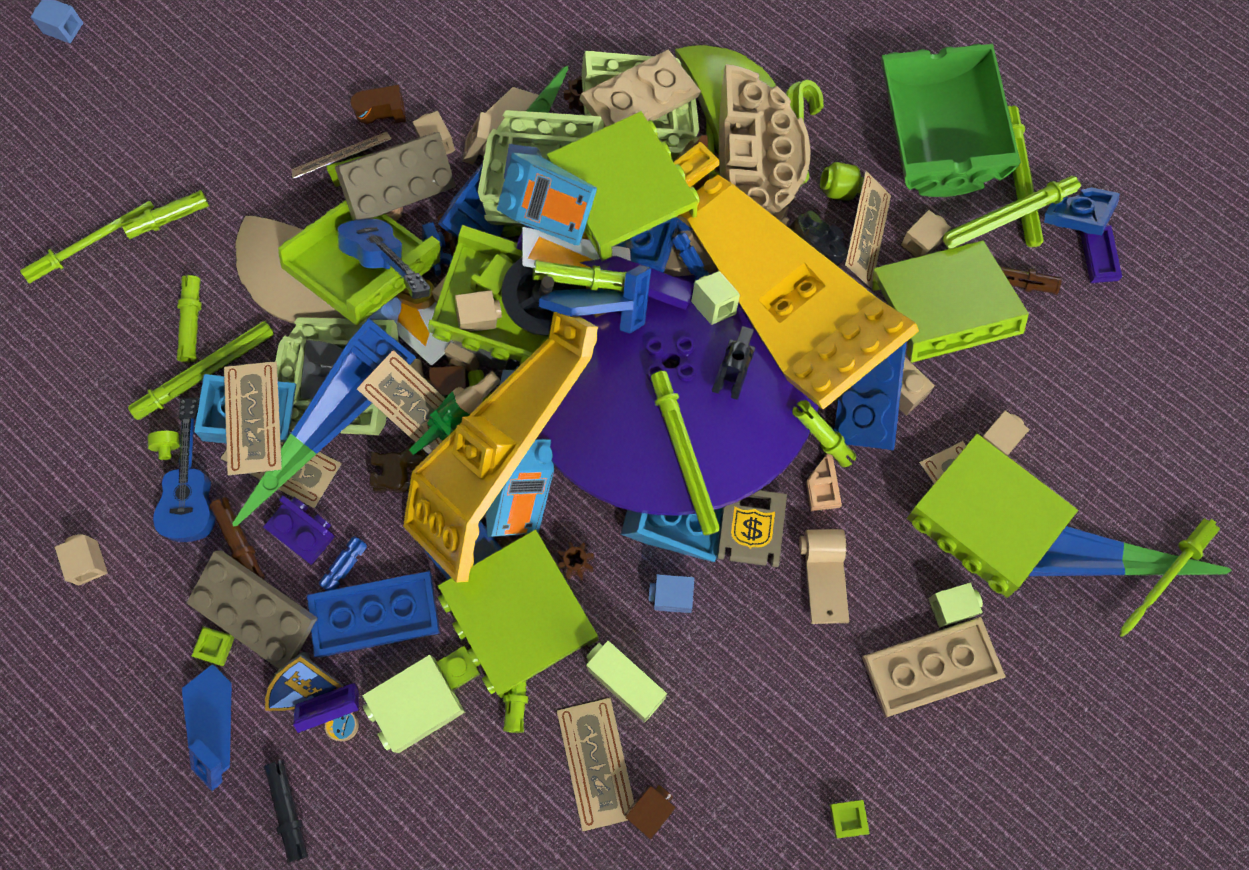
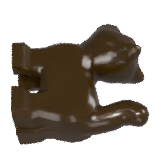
[370,443,426,493]

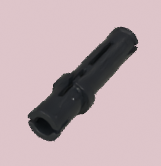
[263,760,309,864]

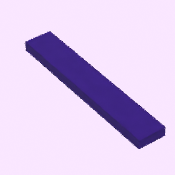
[516,225,694,310]

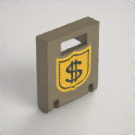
[717,490,787,567]

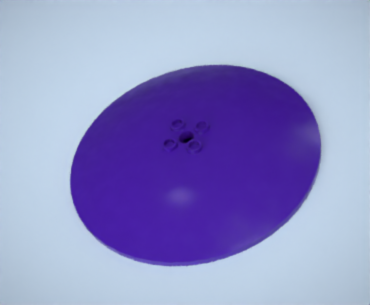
[536,272,819,516]

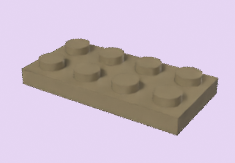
[335,132,456,220]
[187,550,318,670]

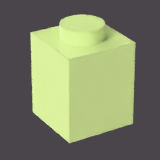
[691,271,740,325]
[928,583,983,628]

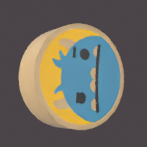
[325,713,359,742]

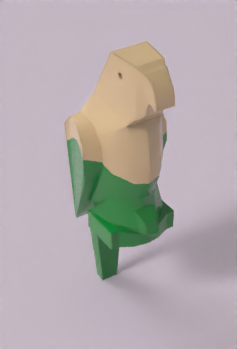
[409,371,500,455]

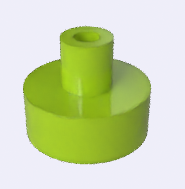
[147,431,180,460]

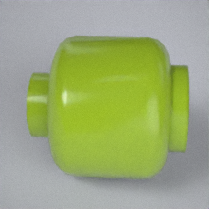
[820,162,864,201]

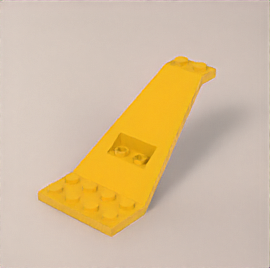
[677,174,919,409]
[403,312,598,583]

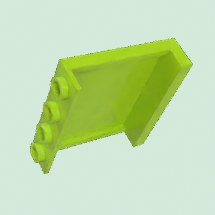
[547,111,700,261]
[278,200,440,326]
[428,225,549,365]
[872,241,1029,363]
[906,434,1078,598]
[438,529,599,698]

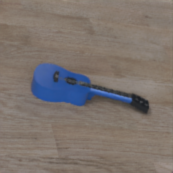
[338,219,430,299]
[153,398,216,542]

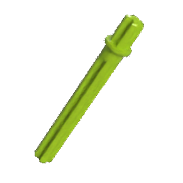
[1008,105,1044,247]
[942,176,1081,249]
[128,321,274,420]
[651,371,720,535]

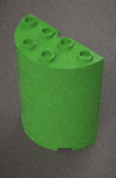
[881,44,1021,197]

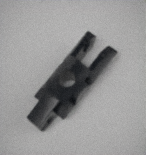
[712,326,756,400]

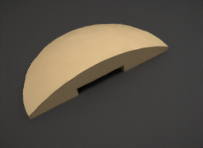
[719,64,810,215]
[235,216,347,324]

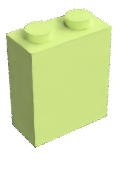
[586,641,667,723]
[362,655,465,753]

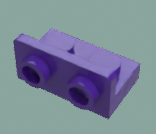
[263,495,335,565]

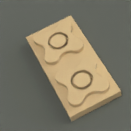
[580,49,701,128]
[862,617,1006,718]

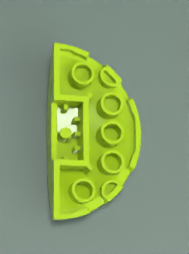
[675,45,776,155]

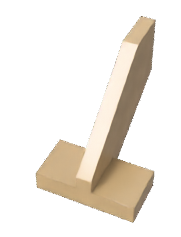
[462,87,539,165]

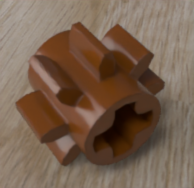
[563,76,584,113]
[557,542,595,581]

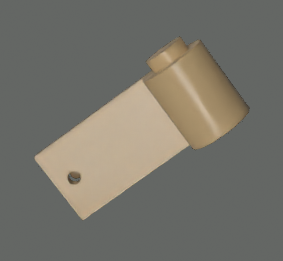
[799,529,849,624]

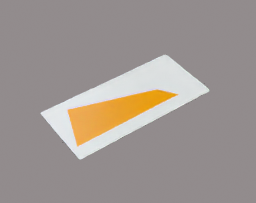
[522,227,631,285]
[397,297,456,365]

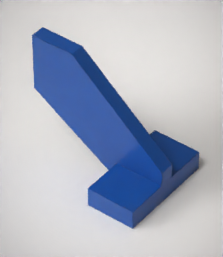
[539,265,651,333]
[182,664,232,791]

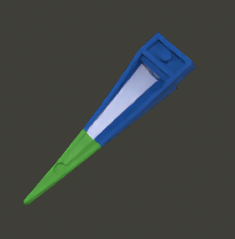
[438,66,568,239]
[233,319,416,526]
[1029,526,1232,576]

